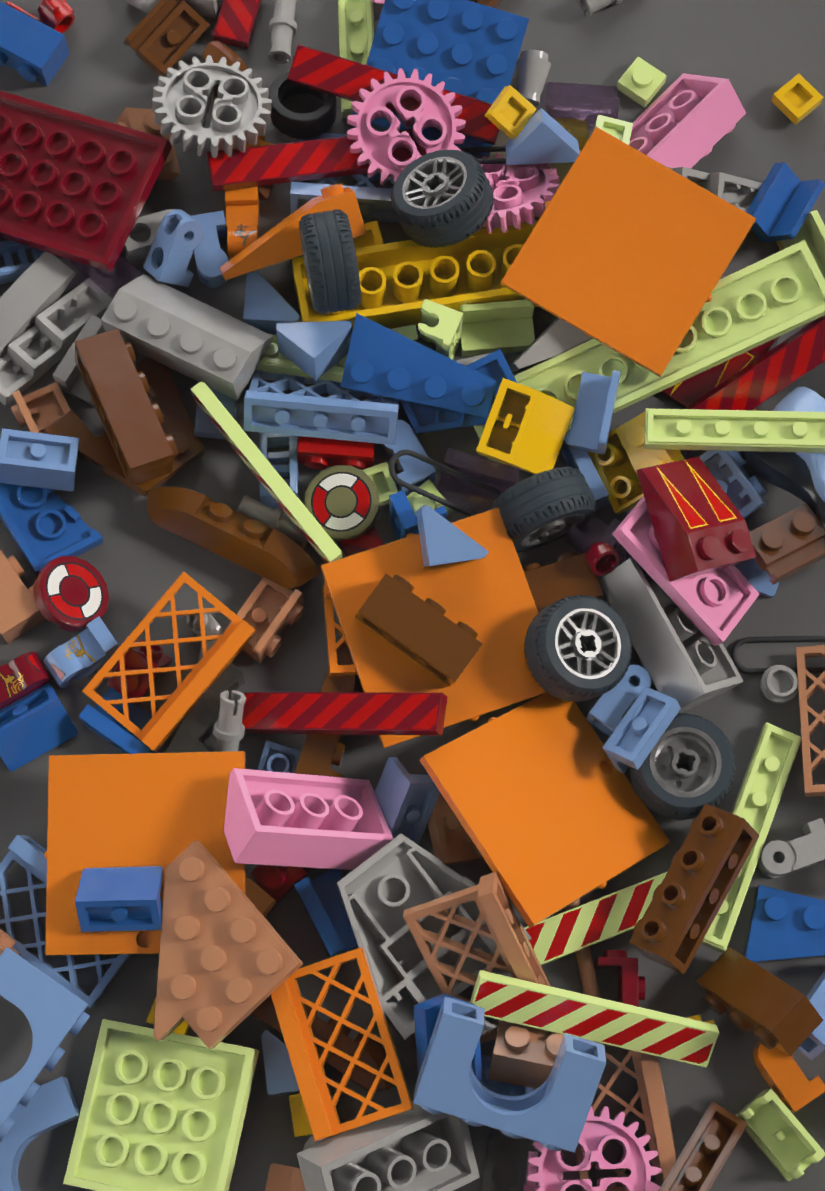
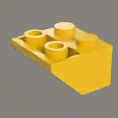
[476,378,576,475]
[587,411,684,514]

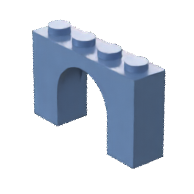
[0,947,90,1143]
[413,996,606,1153]
[0,1076,80,1191]

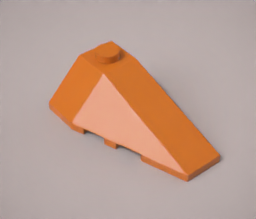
[219,184,367,280]

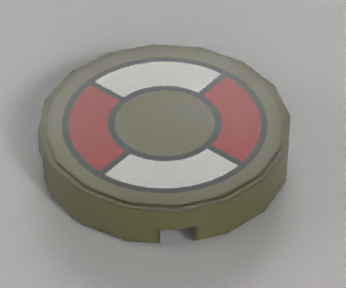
[304,465,380,541]

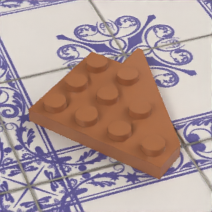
[154,840,303,1049]

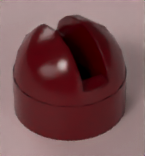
[585,542,620,576]

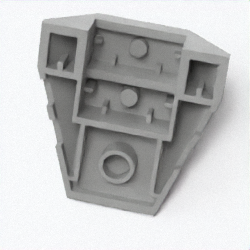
[336,834,532,1040]

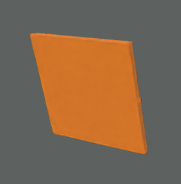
[501,127,756,377]
[320,507,548,749]
[419,692,670,928]
[44,751,245,955]

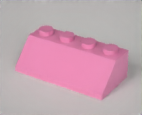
[629,73,746,169]
[224,768,394,870]

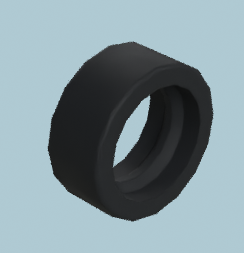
[269,70,337,139]

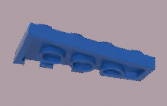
[340,313,497,419]
[0,437,103,577]

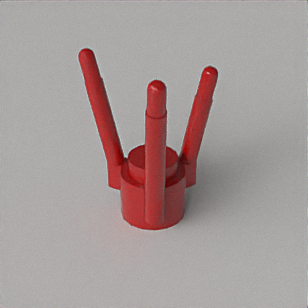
[5,0,75,33]

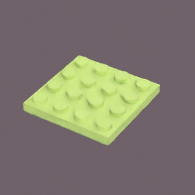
[63,1019,259,1191]

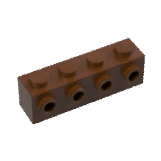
[75,328,178,486]
[629,803,759,975]

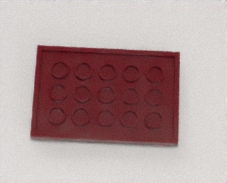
[0,90,172,272]

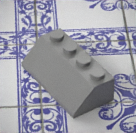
[101,274,273,401]
[599,558,744,713]
[297,1100,480,1191]

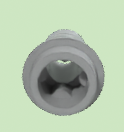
[516,49,551,106]

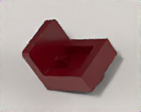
[106,639,172,705]
[250,864,317,903]
[594,950,646,1007]

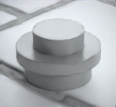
[760,665,798,704]

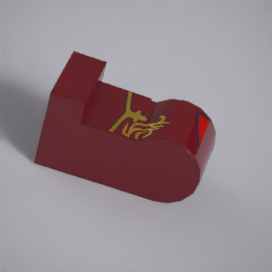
[0,651,50,710]

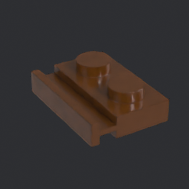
[123,0,210,77]
[749,503,825,585]

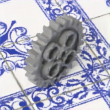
[152,55,272,158]

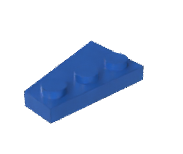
[400,349,517,435]
[743,885,825,963]

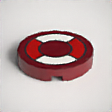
[33,556,109,631]

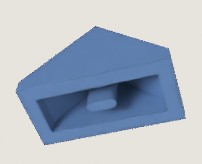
[505,108,580,165]
[243,270,302,335]
[276,321,352,380]
[416,504,489,567]
[261,1030,300,1096]

